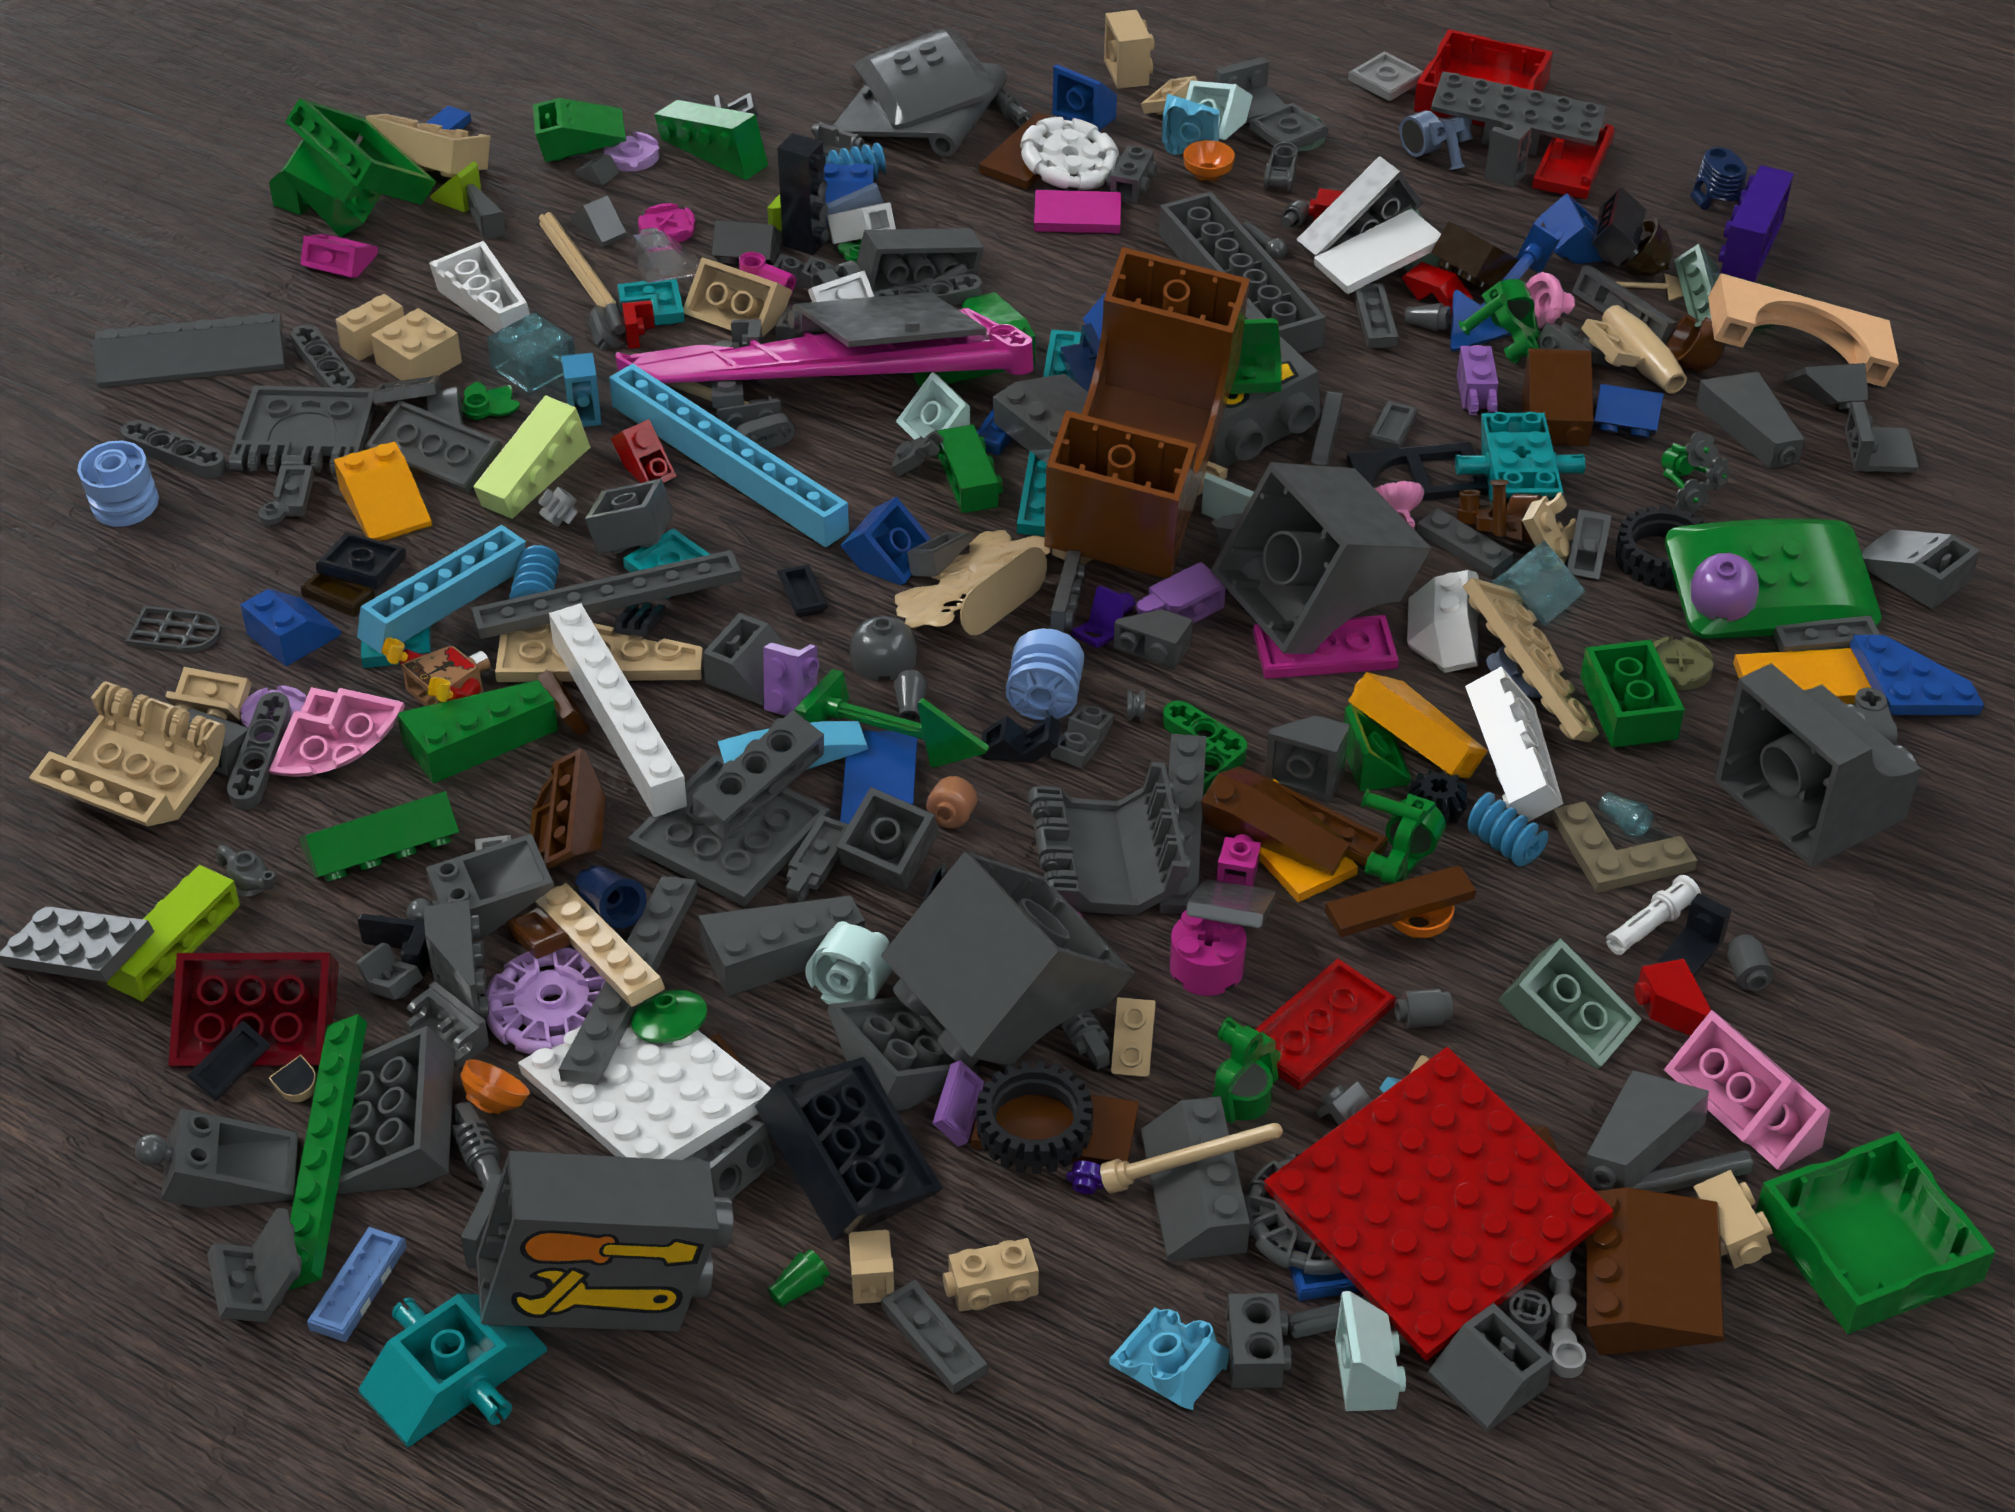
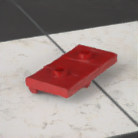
[1532,124,1615,199]

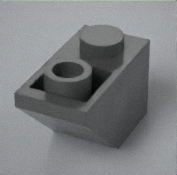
[1114,609,1193,669]

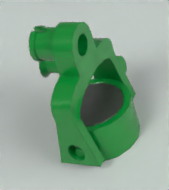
[1458,279,1540,364]
[1361,788,1446,885]
[1211,1016,1281,1124]

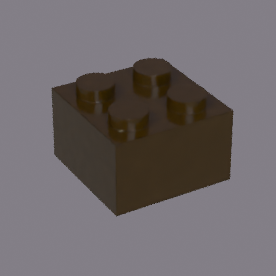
[1431,221,1519,290]

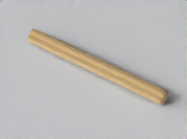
[539,212,616,308]

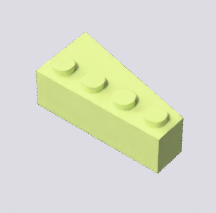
[473,395,591,519]

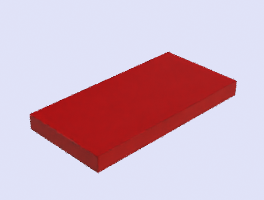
[1255,958,1397,1091]

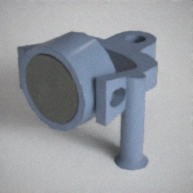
[1398,110,1473,170]

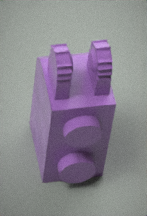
[1457,345,1498,415]
[1136,562,1226,623]

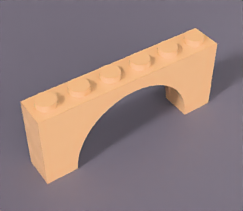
[1708,273,1899,387]

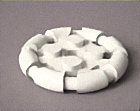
[1020,117,1119,191]

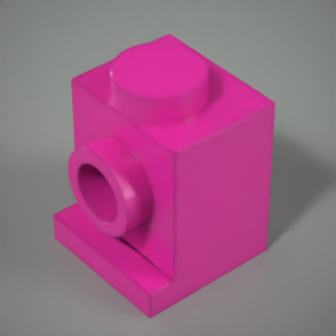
[1217,834,1261,887]

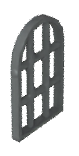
[125,606,221,653]

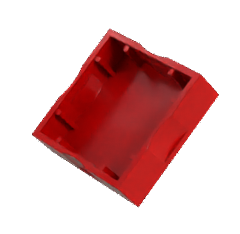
[1414,29,1553,127]

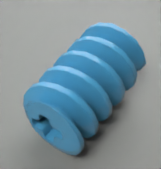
[825,143,886,180]
[509,545,560,599]
[1467,792,1549,867]

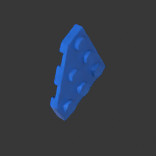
[1849,635,1984,715]

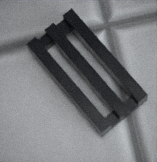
[615,603,665,637]

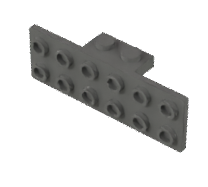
[1431,72,1606,155]

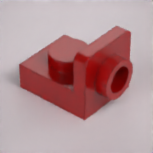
[622,300,655,349]

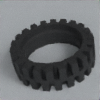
[1615,505,1704,590]
[976,1061,1093,1174]

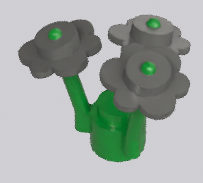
[1661,431,1730,512]

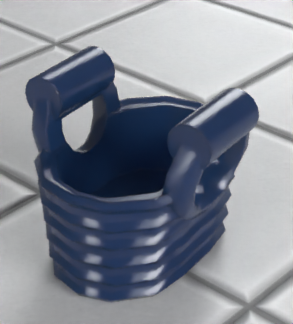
[1690,147,1747,210]

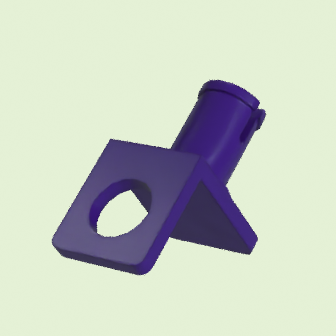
[1071,586,1136,648]

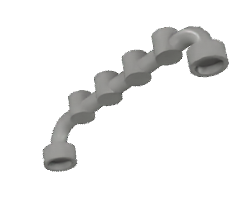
[1548,1249,1586,1378]

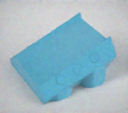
[1162,94,1220,155]
[1109,1307,1230,1410]

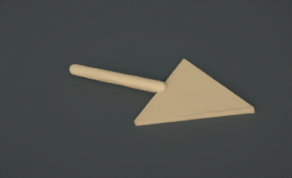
[1616,273,1684,301]

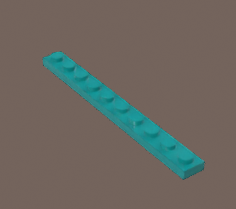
[1016,329,1081,536]

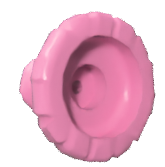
[1526,272,1575,330]
[1374,481,1424,529]

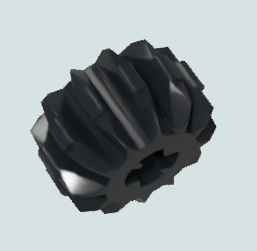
[1407,768,1468,825]

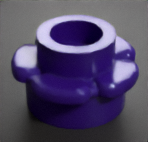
[1066,1161,1104,1194]

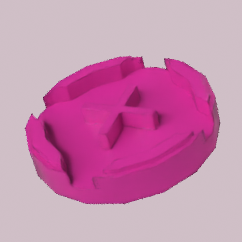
[638,203,696,245]

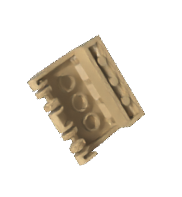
[29,681,225,827]

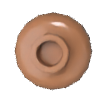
[926,776,978,829]

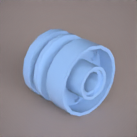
[77,440,159,527]
[1006,628,1084,721]

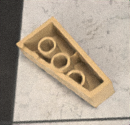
[366,114,491,177]

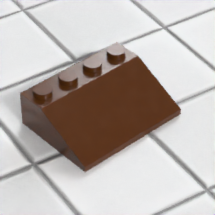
[1587,1187,1725,1356]

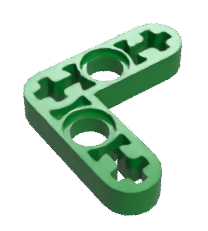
[1162,701,1248,796]

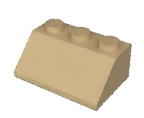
[683,257,792,338]

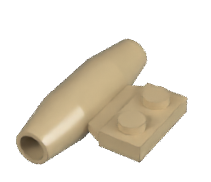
[1581,305,1687,394]

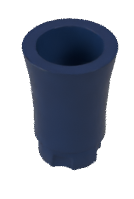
[575,865,647,929]

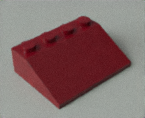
[168,952,339,1067]

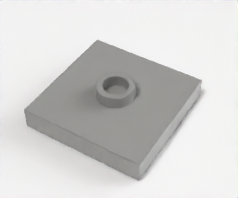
[1348,51,1424,101]

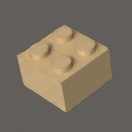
[1104,10,1154,89]
[371,308,462,381]

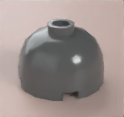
[850,616,917,681]

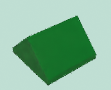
[1343,704,1412,792]

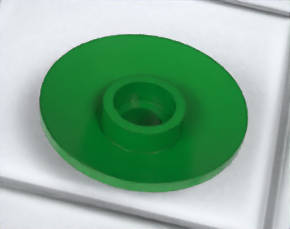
[631,990,707,1043]

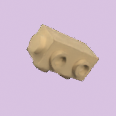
[1693,1170,1773,1269]
[943,1238,1039,1312]

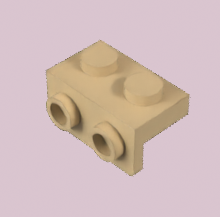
[165,667,252,721]

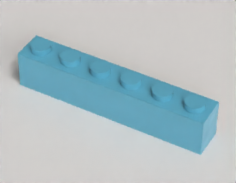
[357,525,526,655]

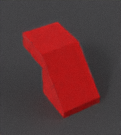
[1401,262,1473,315]

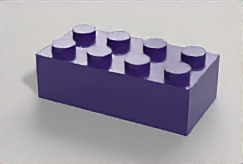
[1718,165,1794,283]

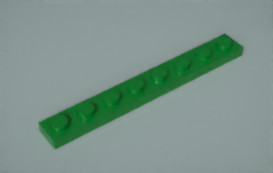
[288,1014,367,1291]

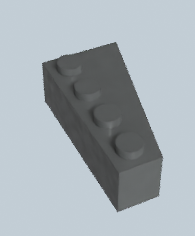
[856,228,984,293]
[698,895,865,997]

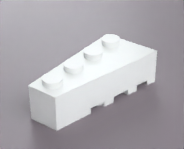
[429,241,535,342]
[1465,666,1563,822]

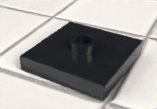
[316,532,406,589]

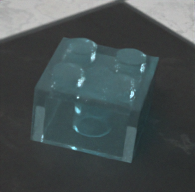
[487,312,575,393]

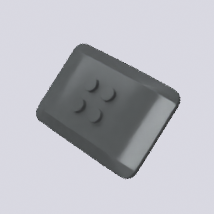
[854,28,995,129]

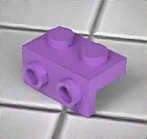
[763,642,819,716]

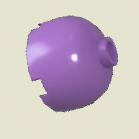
[1690,553,1759,621]

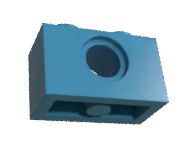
[562,353,602,427]

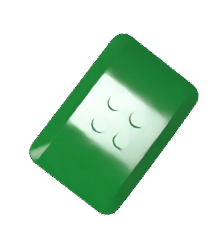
[1665,519,1881,639]

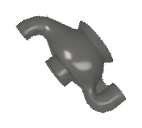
[216,845,275,897]

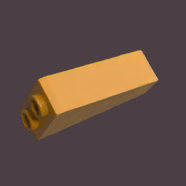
[1348,672,1488,779]

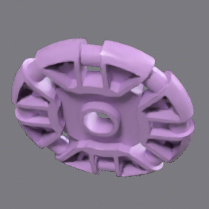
[484,947,606,1055]

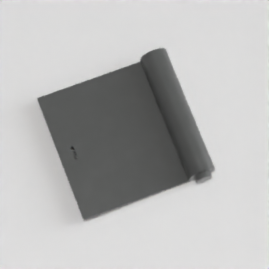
[832,63,1007,157]
[788,292,987,347]

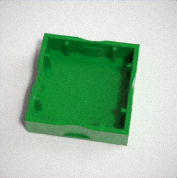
[1755,1132,1996,1334]

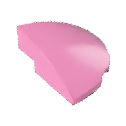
[269,687,405,777]

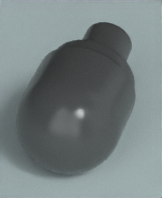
[1280,200,1309,228]

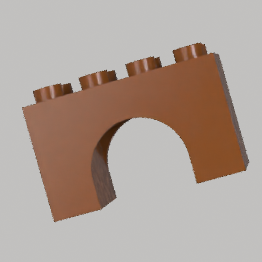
[1044,247,1250,579]

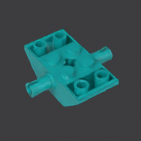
[1455,412,1585,502]
[358,1294,547,1448]

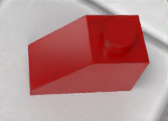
[1634,959,1711,1036]

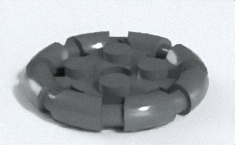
[1244,1152,1342,1275]

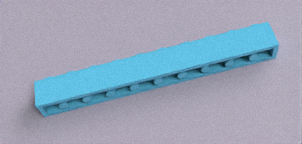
[609,364,849,548]

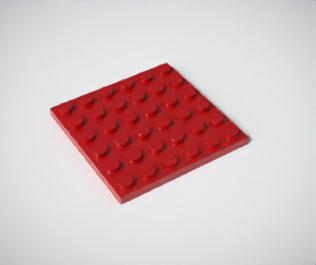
[1264,1046,1614,1361]

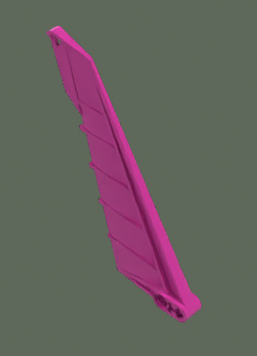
[615,308,1034,383]

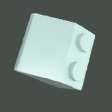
[1186,80,1253,140]
[1335,1291,1406,1411]

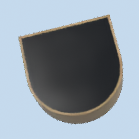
[269,1055,317,1102]

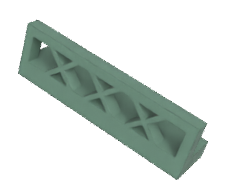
[1674,244,1720,329]

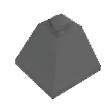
[1784,363,1868,410]

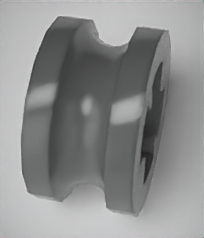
[1127,690,1145,721]

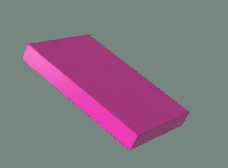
[1034,190,1121,234]

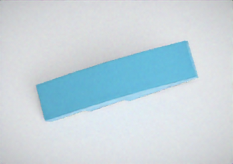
[718,721,868,770]

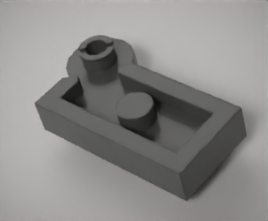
[258,465,315,525]

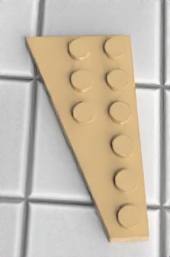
[1462,578,1599,743]
[495,623,703,682]

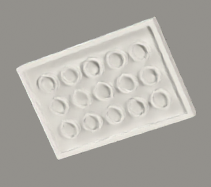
[518,1001,771,1160]

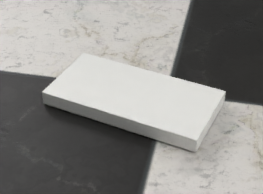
[1314,209,1441,294]

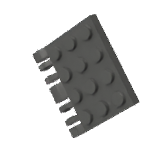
[229,385,376,473]

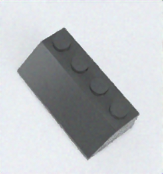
[1141,1096,1250,1261]

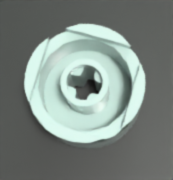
[805,921,893,1005]

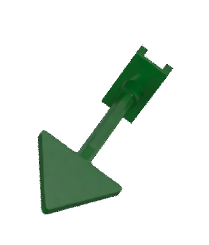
[794,669,990,768]

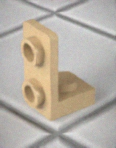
[1111,997,1156,1077]
[849,1230,894,1304]

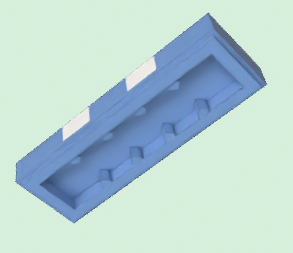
[307,1227,407,1342]

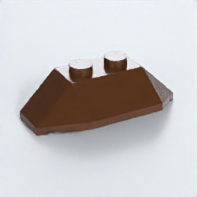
[529,748,606,869]

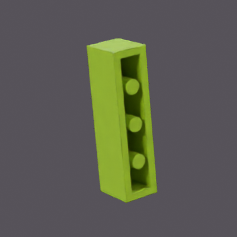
[107,865,240,1002]

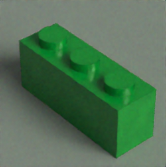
[937,424,1003,513]

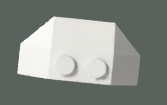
[1407,570,1479,673]

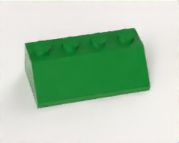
[299,791,459,882]

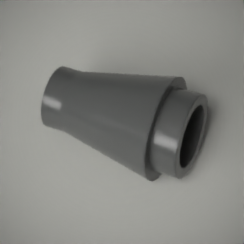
[1405,303,1451,333]
[894,670,928,722]

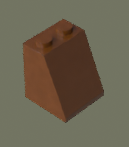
[1521,348,1593,446]

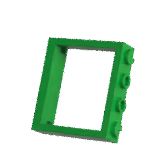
[285,98,436,205]

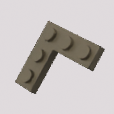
[1551,801,1698,893]

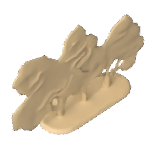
[895,530,1050,636]

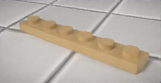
[535,883,665,1007]

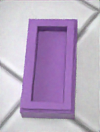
[932,1060,985,1147]

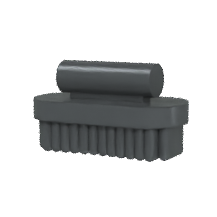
[586,303,626,350]

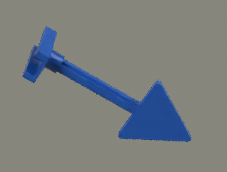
[1450,216,1564,352]

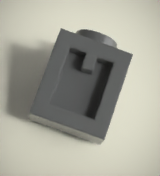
[731,319,763,348]

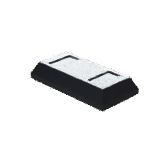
[777,564,828,618]
[187,1021,271,1101]

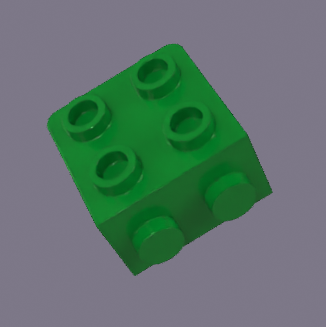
[1230,318,1282,394]

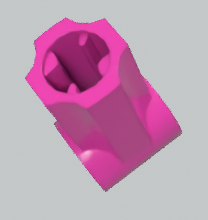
[739,252,796,295]

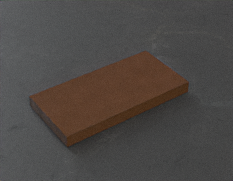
[979,112,1052,190]
[971,1079,1139,1166]

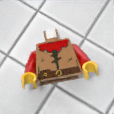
[381,637,491,706]

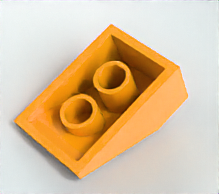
[334,441,432,541]

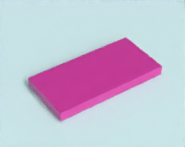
[1253,615,1399,679]

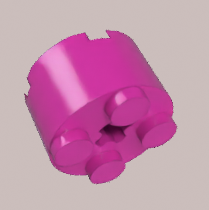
[1169,910,1247,996]

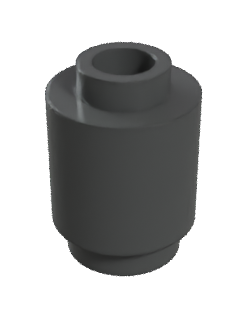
[1727,935,1775,991]
[1395,988,1453,1029]

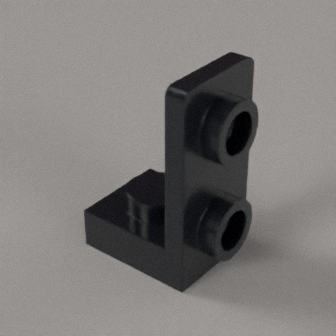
[1658,893,1732,977]
[358,914,430,980]

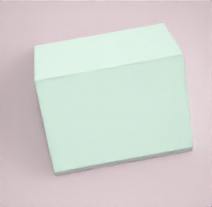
[896,372,970,455]
[1201,472,1254,519]

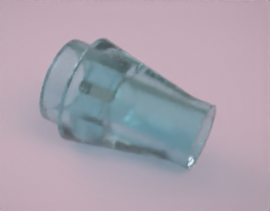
[1599,792,1653,836]

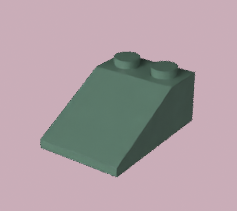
[1498,938,1642,1069]

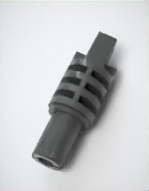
[1060,1010,1110,1070]
[451,1101,502,1191]

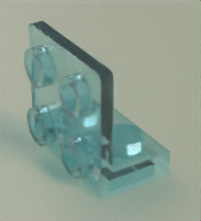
[1491,540,1585,625]

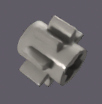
[538,486,578,527]

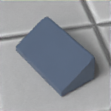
[826,183,884,215]

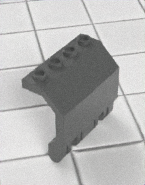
[1028,762,1190,915]

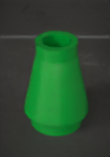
[767,1249,830,1308]

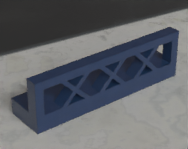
[1060,323,1100,392]

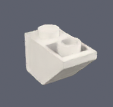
[827,202,896,244]

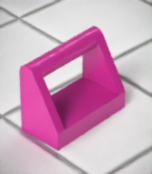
[300,234,378,278]

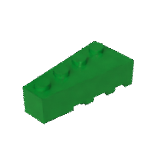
[654,100,769,180]
[398,680,558,784]

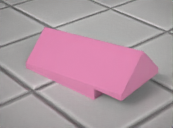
[1664,1010,1830,1171]

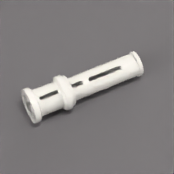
[1606,875,1701,955]

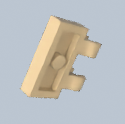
[1522,492,1577,572]

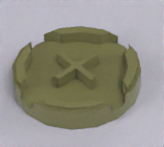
[1653,636,1714,690]

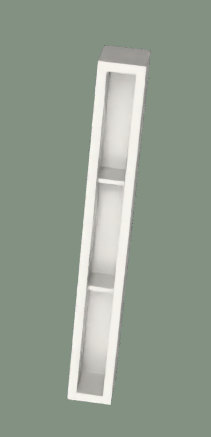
[549,603,687,817]

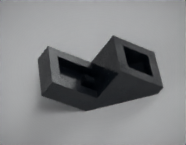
[979,715,1061,763]

